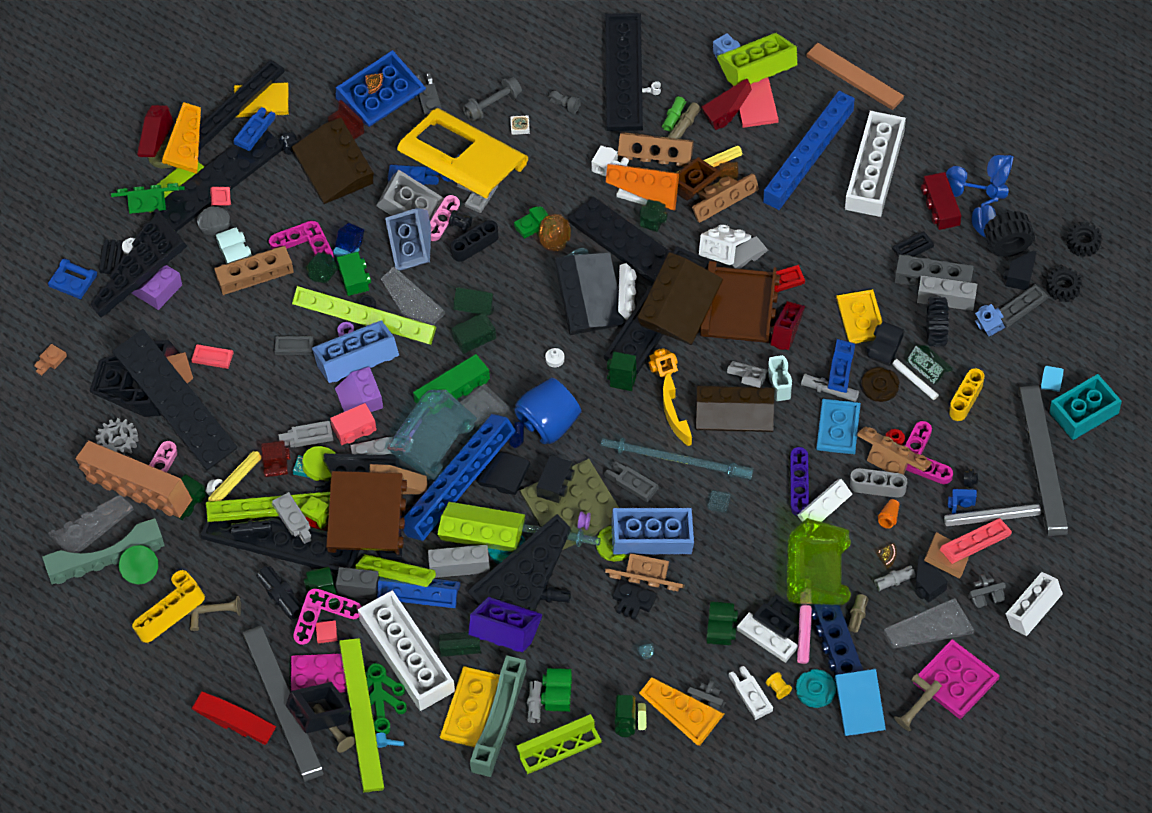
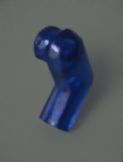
[509,422,524,448]

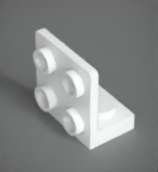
[699,225,751,265]

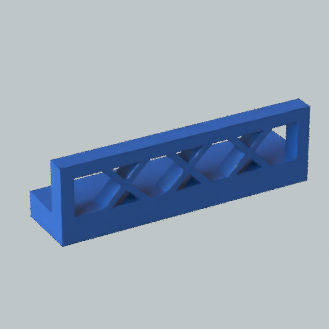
[377,577,460,608]

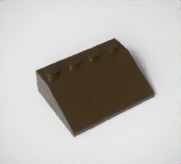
[292,117,374,204]
[638,252,723,345]

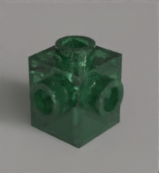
[640,199,668,232]
[305,252,339,283]

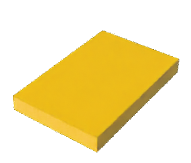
[234,83,289,117]
[836,289,882,343]

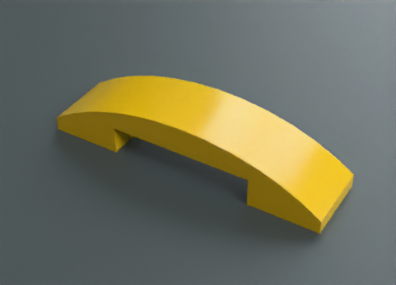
[663,373,692,446]

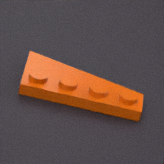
[606,164,679,210]

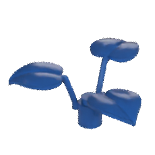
[946,155,1014,237]

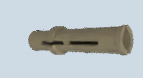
[667,103,701,149]

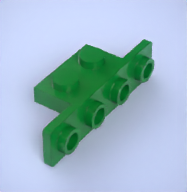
[111,183,185,214]

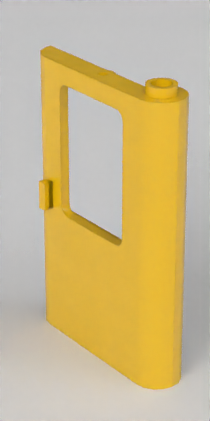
[397,108,528,199]

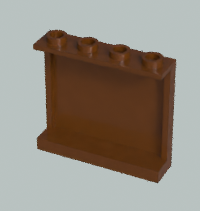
[701,261,780,343]
[327,471,407,555]

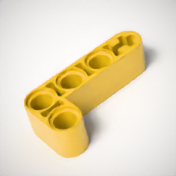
[132,570,205,643]

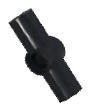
[257,566,302,620]

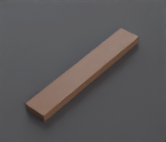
[807,43,904,110]

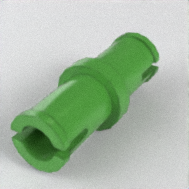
[662,97,686,132]

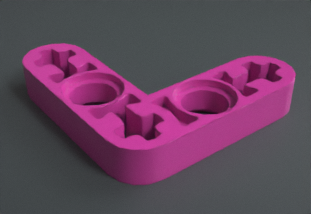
[269,221,334,266]
[905,421,953,484]
[293,589,362,645]

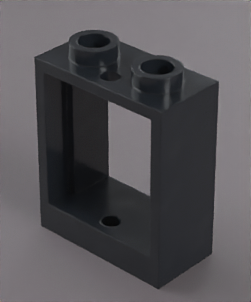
[286,682,352,734]

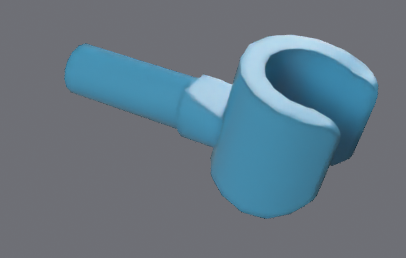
[376,733,404,748]

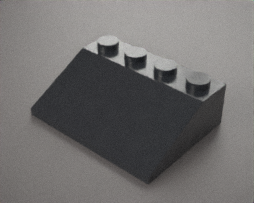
[555,253,625,335]

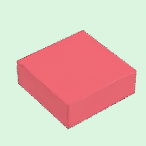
[210,187,231,206]
[316,621,338,643]

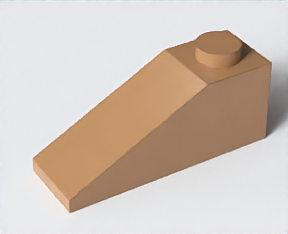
[369,464,427,495]

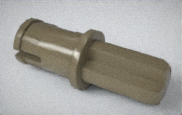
[848,594,868,633]

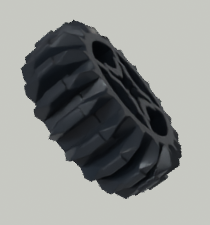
[926,296,949,347]

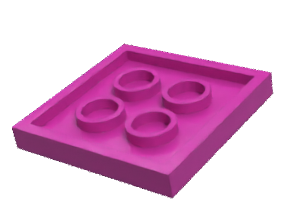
[913,639,1000,720]

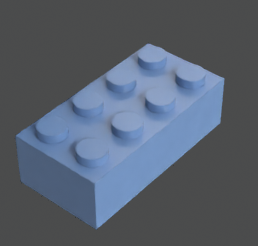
[312,320,399,383]
[611,508,694,554]

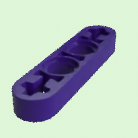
[790,447,809,516]

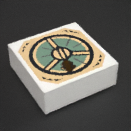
[511,116,530,135]

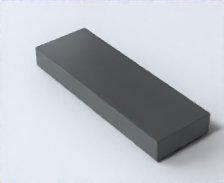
[999,284,1048,328]

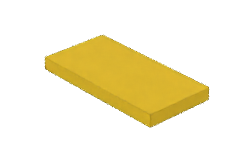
[440,666,500,747]

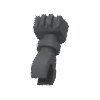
[549,91,581,114]

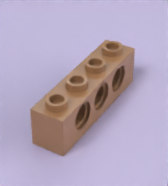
[618,132,694,167]
[214,246,294,295]

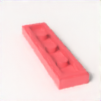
[940,518,1012,564]

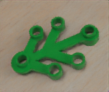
[366,664,407,735]

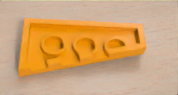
[162,102,201,174]
[639,678,725,745]

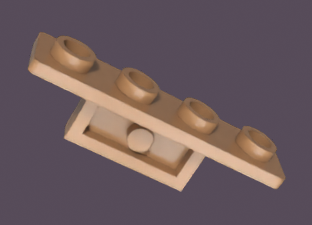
[692,174,759,223]
[857,427,932,475]
[605,553,685,592]

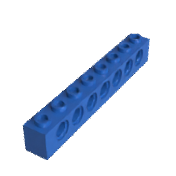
[763,91,855,210]
[402,414,516,541]

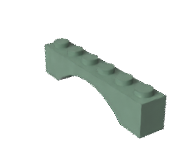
[42,518,164,584]
[470,655,527,777]

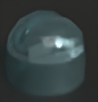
[637,643,654,659]

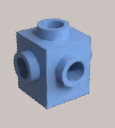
[713,33,741,59]
[975,304,1005,337]

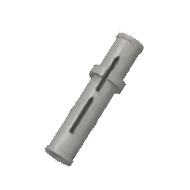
[801,374,859,402]

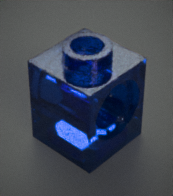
[335,223,365,253]

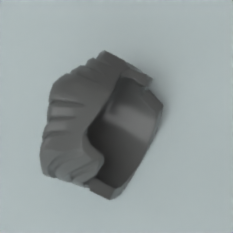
[197,206,230,237]

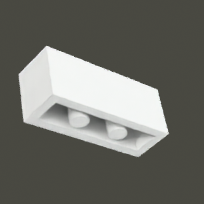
[1006,572,1063,636]

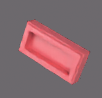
[192,344,233,369]

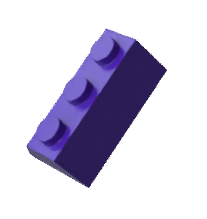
[469,597,542,652]

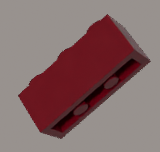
[921,172,962,230]

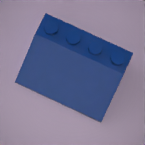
[336,50,426,127]

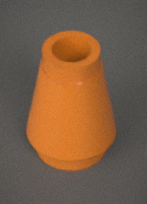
[878,499,900,528]

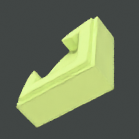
[638,703,646,730]

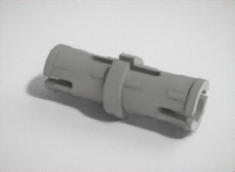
[874,565,916,591]
[527,681,543,723]

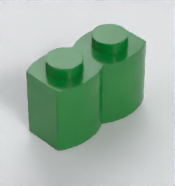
[541,668,572,712]

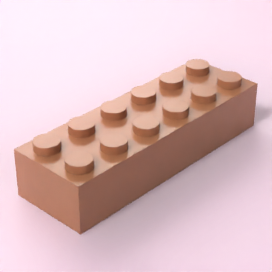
[75,441,192,518]

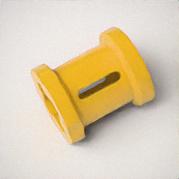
[766,672,792,699]

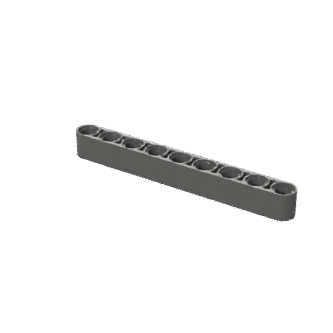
[1018,385,1068,537]
[242,625,324,782]

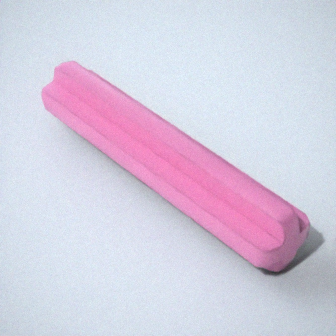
[797,605,812,664]

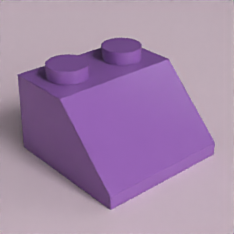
[132,265,182,310]
[335,367,383,412]

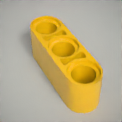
[949,368,984,421]

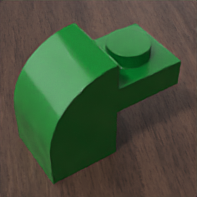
[514,207,556,239]

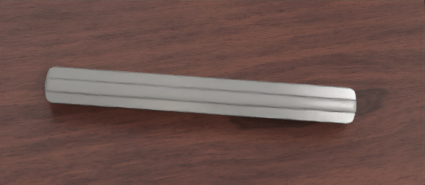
[944,504,1041,526]

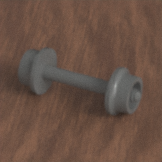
[463,77,522,121]

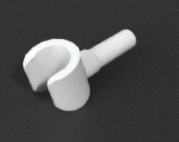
[642,82,661,95]

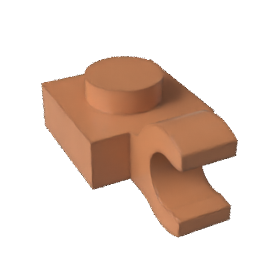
[34,344,67,376]

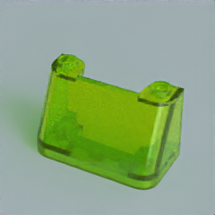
[787,518,851,605]

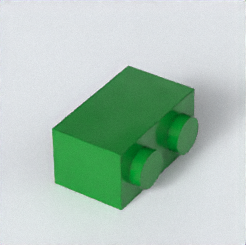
[337,252,371,296]

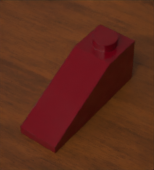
[702,78,752,130]
[137,105,174,157]
[771,301,805,350]

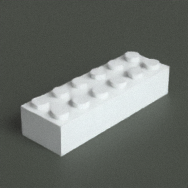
[845,111,906,217]
[358,590,455,711]

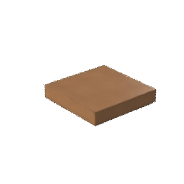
[924,532,969,579]

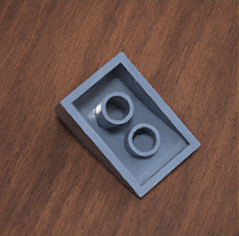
[385,208,431,272]

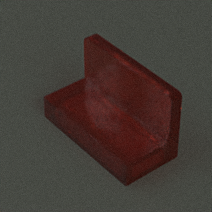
[328,100,364,140]

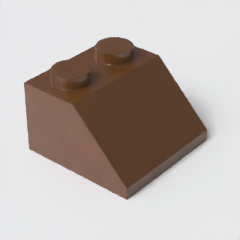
[677,157,721,201]

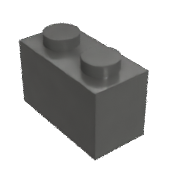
[336,567,379,599]

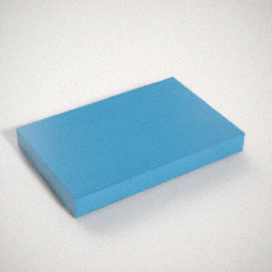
[816,399,861,454]
[835,669,886,736]

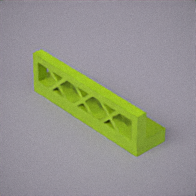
[516,714,602,774]

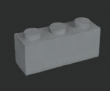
[917,276,977,311]
[428,545,490,578]

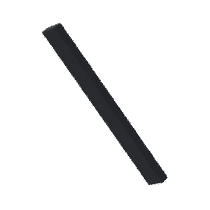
[198,60,285,152]

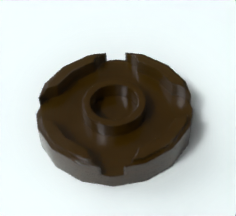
[861,367,900,402]

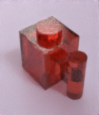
[261,441,291,477]

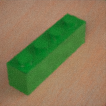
[413,354,490,417]

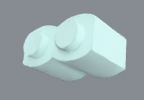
[215,227,252,264]
[768,355,792,401]

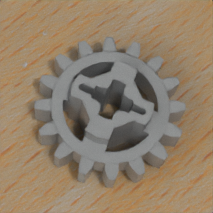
[96,418,139,455]

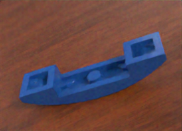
[827,339,855,393]

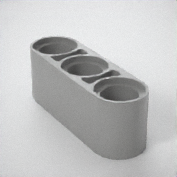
[850,468,907,498]

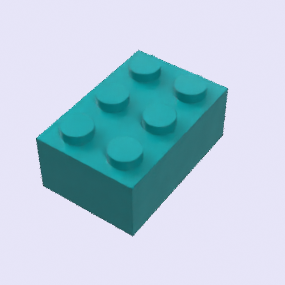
[1049,374,1122,440]

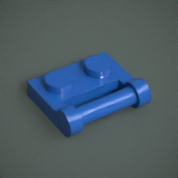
[48,258,97,299]

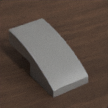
[732,236,768,269]

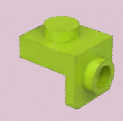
[300,496,329,529]

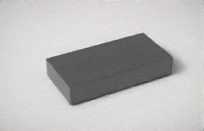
[275,336,314,355]

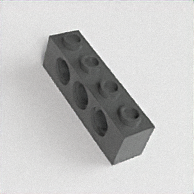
[895,255,974,286]

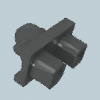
[967,574,1006,609]
[688,680,726,710]

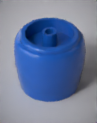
[515,378,582,444]

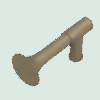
[187,596,241,631]
[894,674,942,731]
[313,704,355,753]

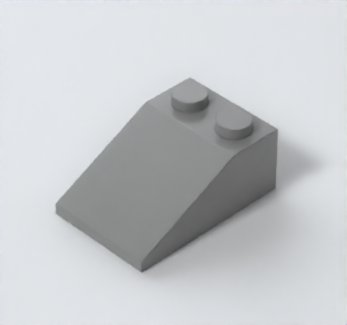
[376,170,444,221]

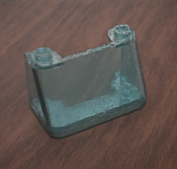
[387,390,477,480]

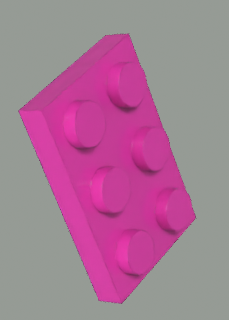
[291,654,347,693]

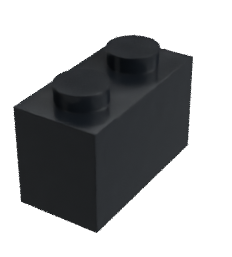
[537,455,575,503]

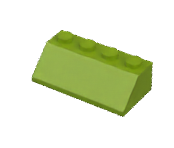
[717,33,797,86]
[437,502,525,552]

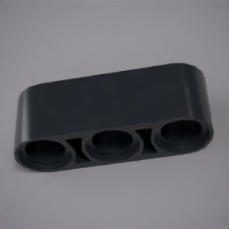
[451,220,499,262]

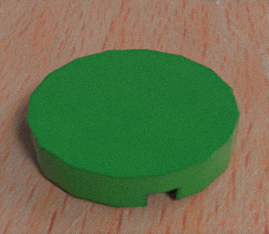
[118,545,158,585]

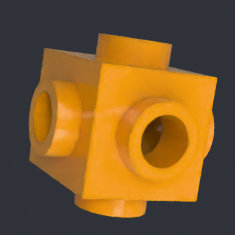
[649,348,678,377]

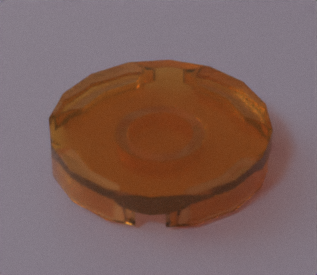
[539,214,571,251]

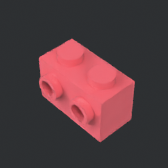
[330,403,376,445]

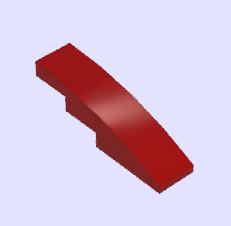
[192,692,276,745]

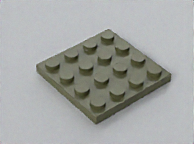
[520,459,619,550]

